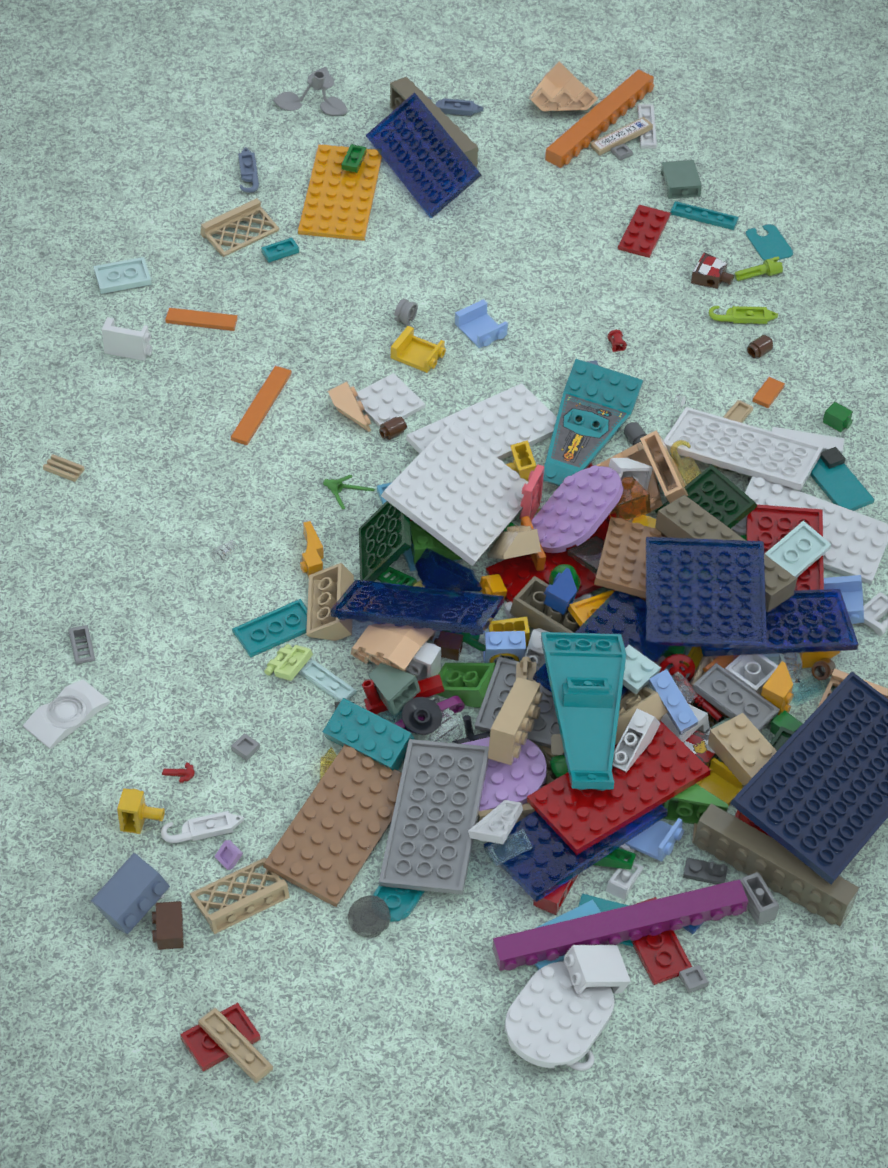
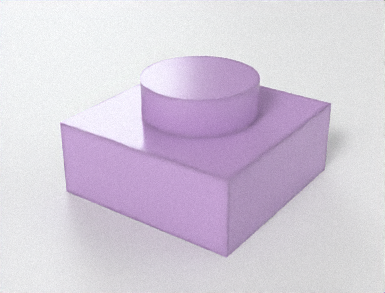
[214,840,243,870]

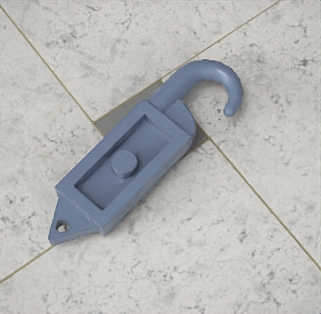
[428,97,483,116]
[238,147,259,193]

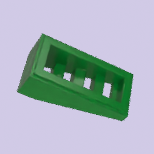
[377,567,417,595]
[589,841,636,870]

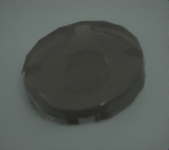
[348,895,391,938]

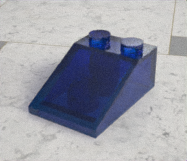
[414,548,482,591]

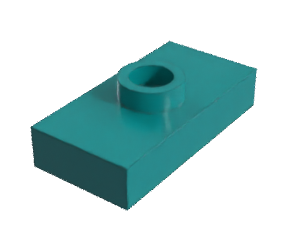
[261,237,299,263]

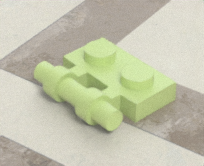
[264,644,313,681]

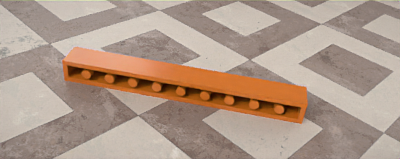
[545,69,654,168]

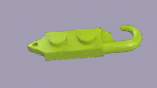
[708,306,778,324]

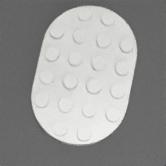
[504,961,614,1068]

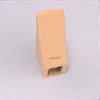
[328,381,372,432]

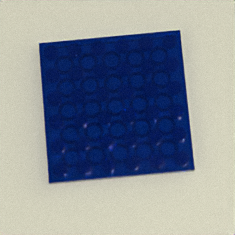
[645,537,767,649]

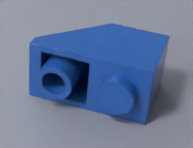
[544,567,577,615]

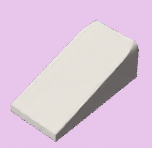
[606,859,644,900]

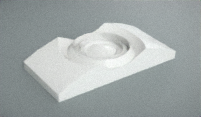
[23,679,110,749]

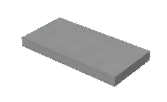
[692,663,780,731]

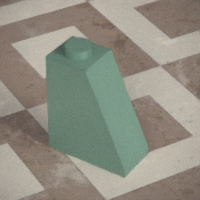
[368,663,421,715]

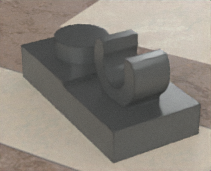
[683,857,728,885]

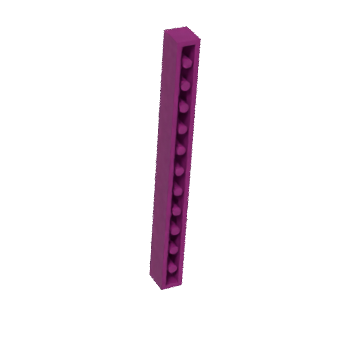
[492,879,748,971]

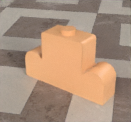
[640,430,688,503]

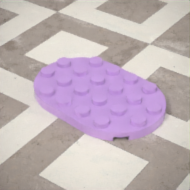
[532,465,623,553]
[462,737,547,811]

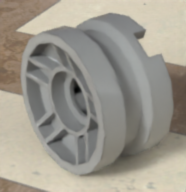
[394,298,418,326]

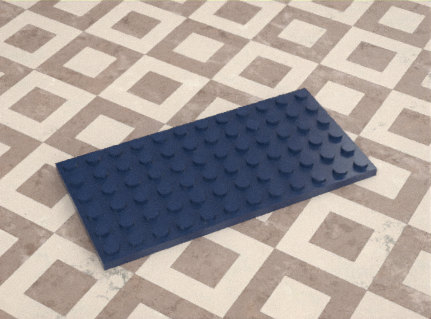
[730,671,888,885]

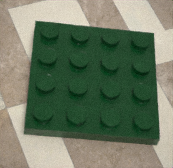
[655,464,758,529]
[359,501,412,586]

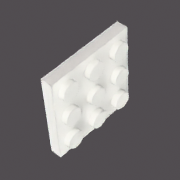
[356,373,426,428]

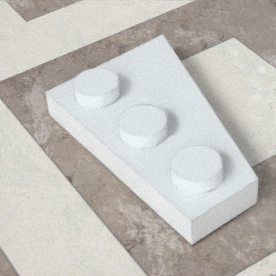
[468,800,523,844]

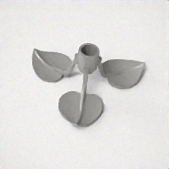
[273,66,347,116]

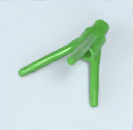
[323,475,375,509]

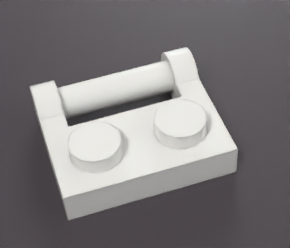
[863,592,888,636]

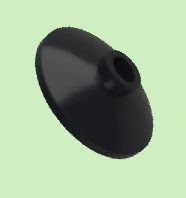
[402,697,442,735]

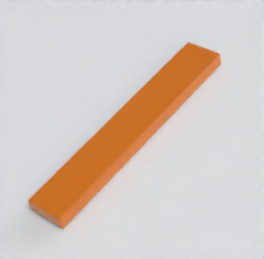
[231,365,292,445]

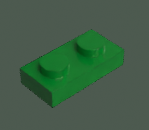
[341,144,367,173]

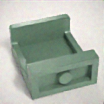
[660,160,702,199]

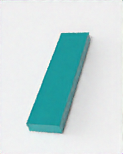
[670,201,739,230]

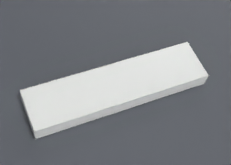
[637,104,657,149]
[772,427,844,453]

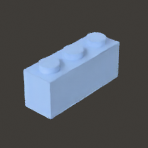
[649,669,698,735]

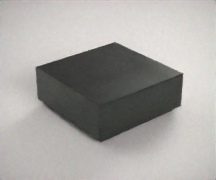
[820,447,846,469]

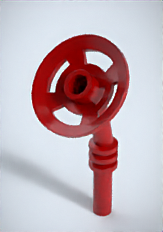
[658,654,723,722]

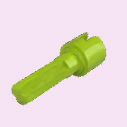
[734,256,783,281]

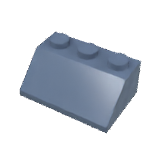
[91,853,170,934]

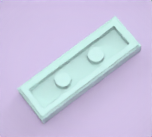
[299,659,356,702]

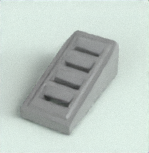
[68,625,95,665]

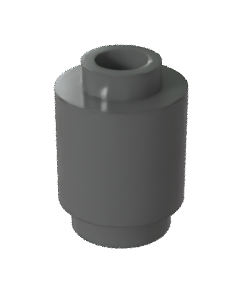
[623,422,647,445]

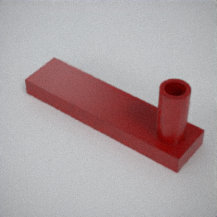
[362,674,445,714]

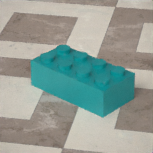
[322,698,415,771]

